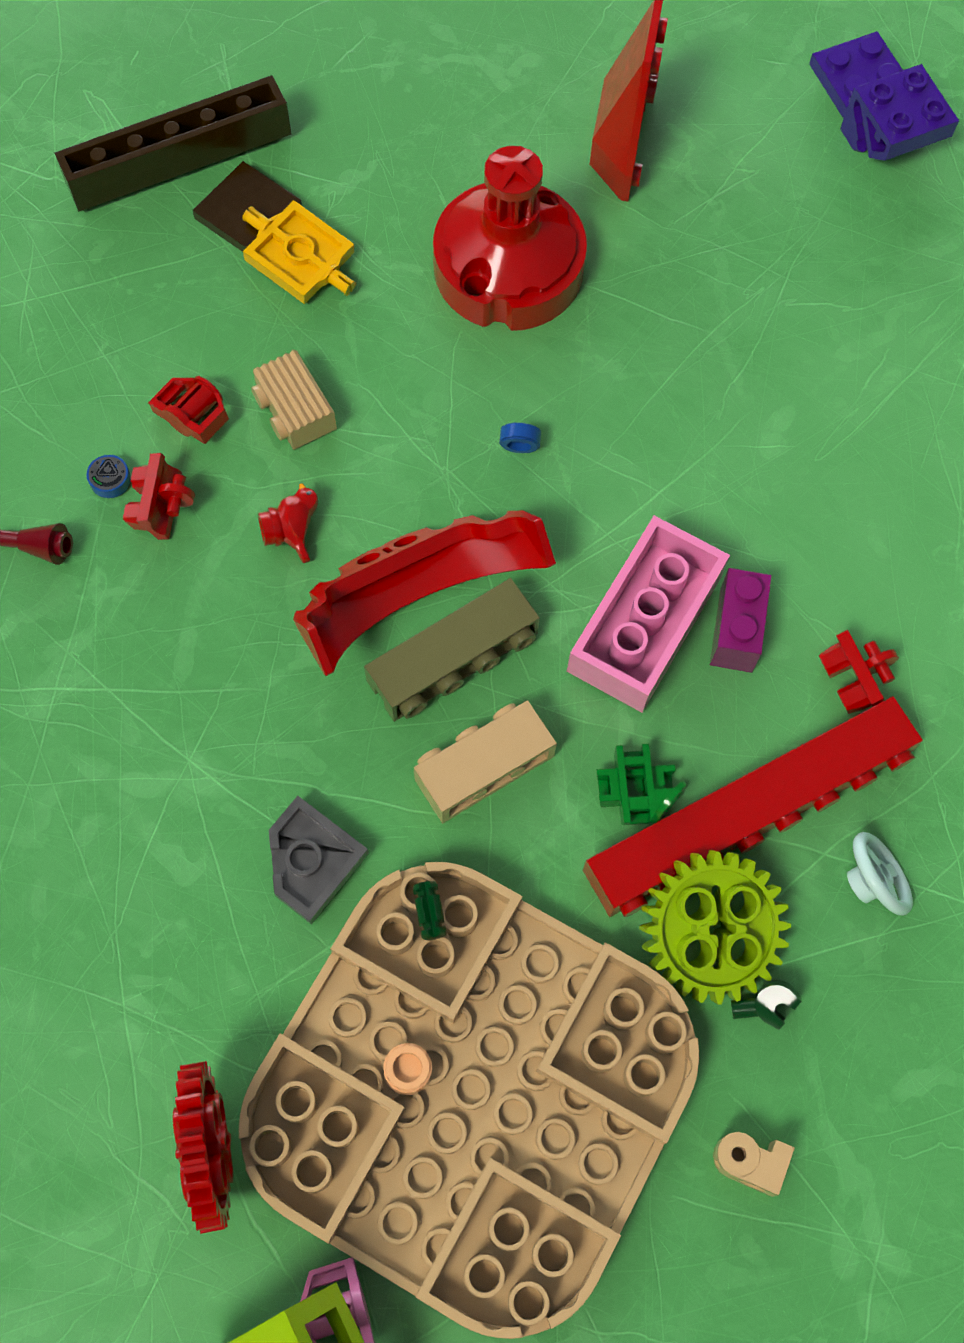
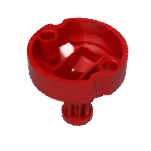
[433,146,587,331]

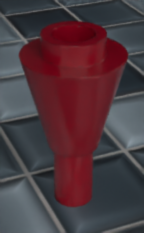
[0,523,73,565]

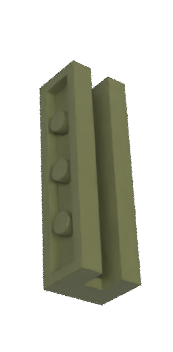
[364,578,540,722]

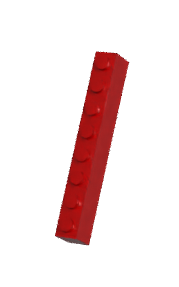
[583,696,923,917]

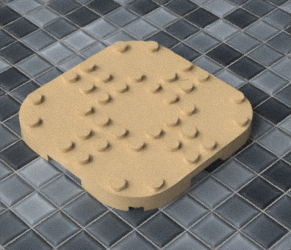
[239,862,699,1339]

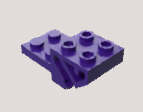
[809,31,959,160]

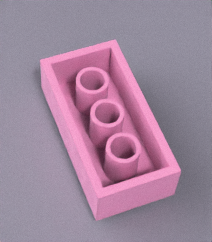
[567,515,730,713]

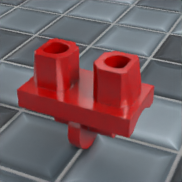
[123,453,195,540]
[819,630,899,714]

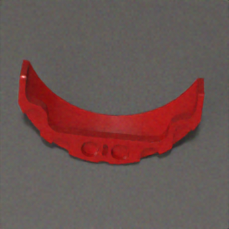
[293,510,556,677]

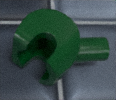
[731,980,802,1030]

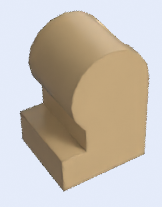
[713,1132,795,1197]

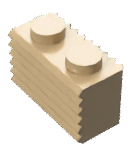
[251,350,337,450]

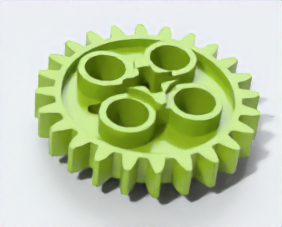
[639,850,791,1005]

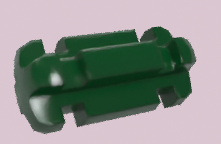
[413,881,446,940]

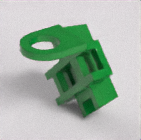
[596,743,688,825]

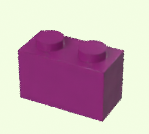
[710,568,772,673]

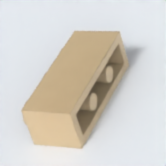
[414,700,557,824]

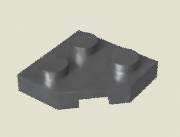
[269,796,369,925]

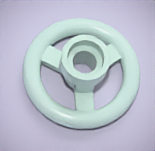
[847,832,913,915]

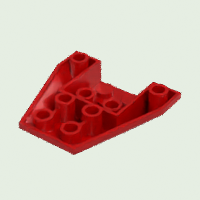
[590,0,668,202]

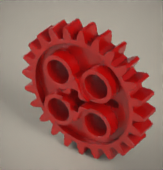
[173,1061,234,1234]

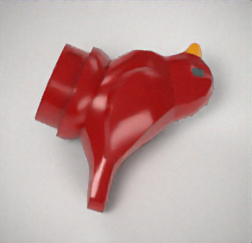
[258,483,319,563]

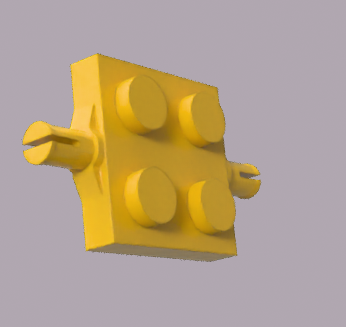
[243,200,356,304]

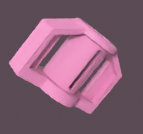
[300,1257,375,1343]

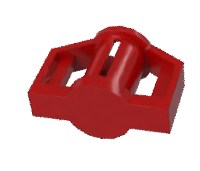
[148,376,229,444]

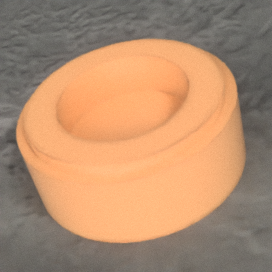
[383,1043,432,1095]

